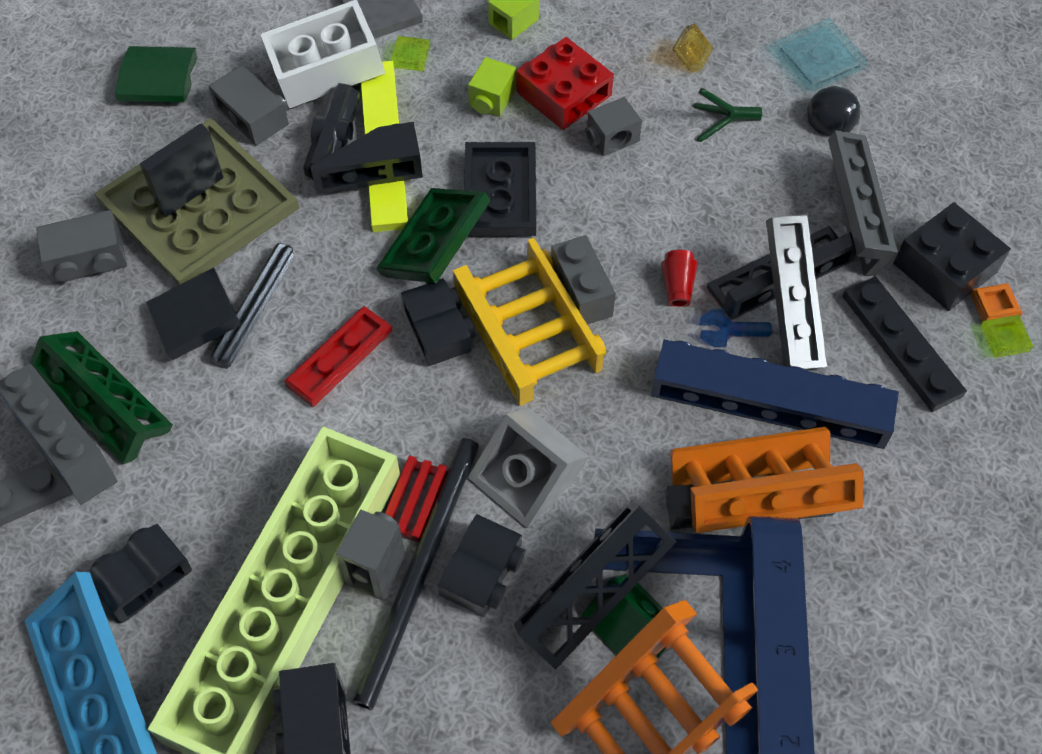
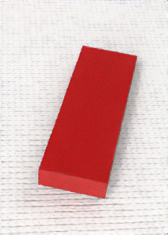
[284,306,393,408]

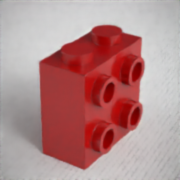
[517,37,614,131]

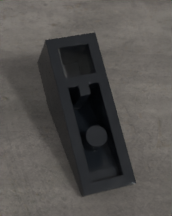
[311,122,423,194]

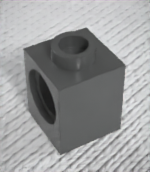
[585,97,642,157]

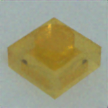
[672,23,714,73]

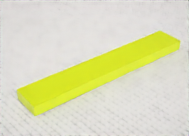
[361,61,408,232]

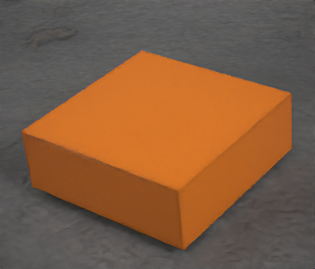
[970,283,1023,325]

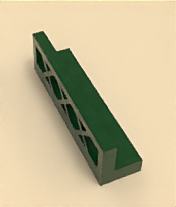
[30,331,173,464]

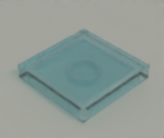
[774,18,869,92]

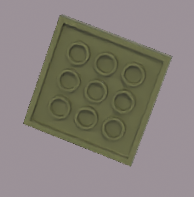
[94,118,299,285]

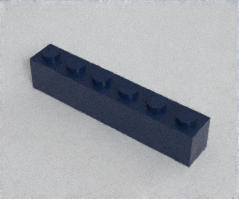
[651,339,899,449]

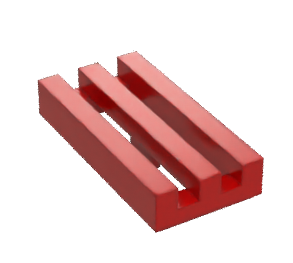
[385,455,448,542]

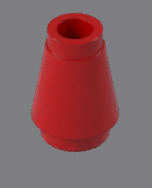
[661,249,698,307]

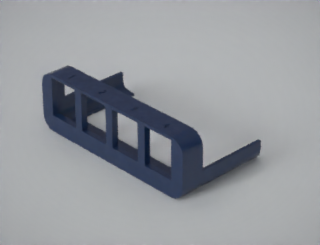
[594,516,815,754]

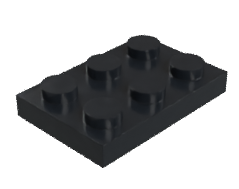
[464,142,537,236]

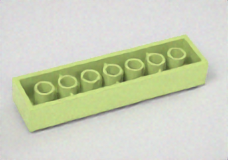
[147,426,400,754]

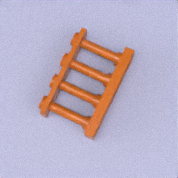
[670,427,864,533]
[550,600,758,754]

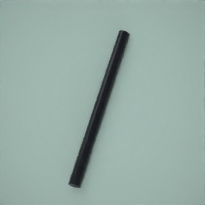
[353,438,479,710]

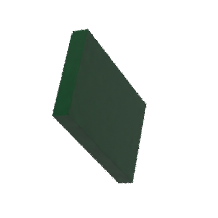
[376,188,491,284]

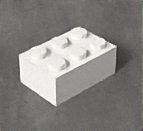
[260,0,385,109]

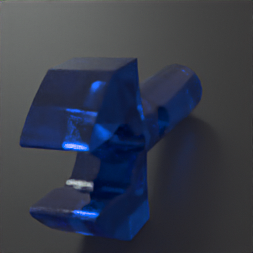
[699,309,773,347]

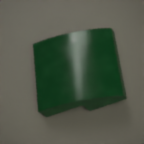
[115,46,197,102]

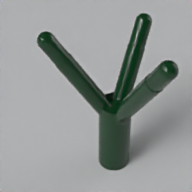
[693,88,762,142]

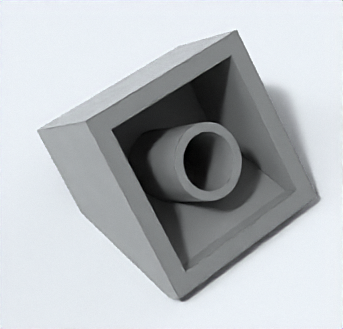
[468,408,589,528]

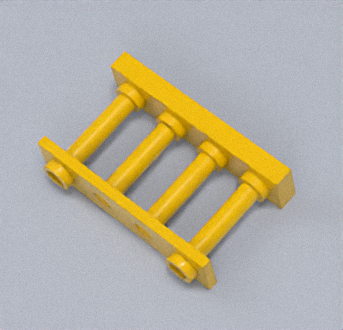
[453,238,606,406]

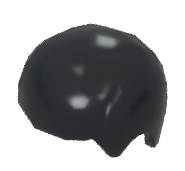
[807,86,861,136]

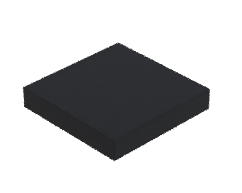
[140,123,224,218]
[146,268,242,361]

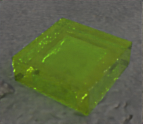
[391,36,431,72]
[980,315,1034,358]

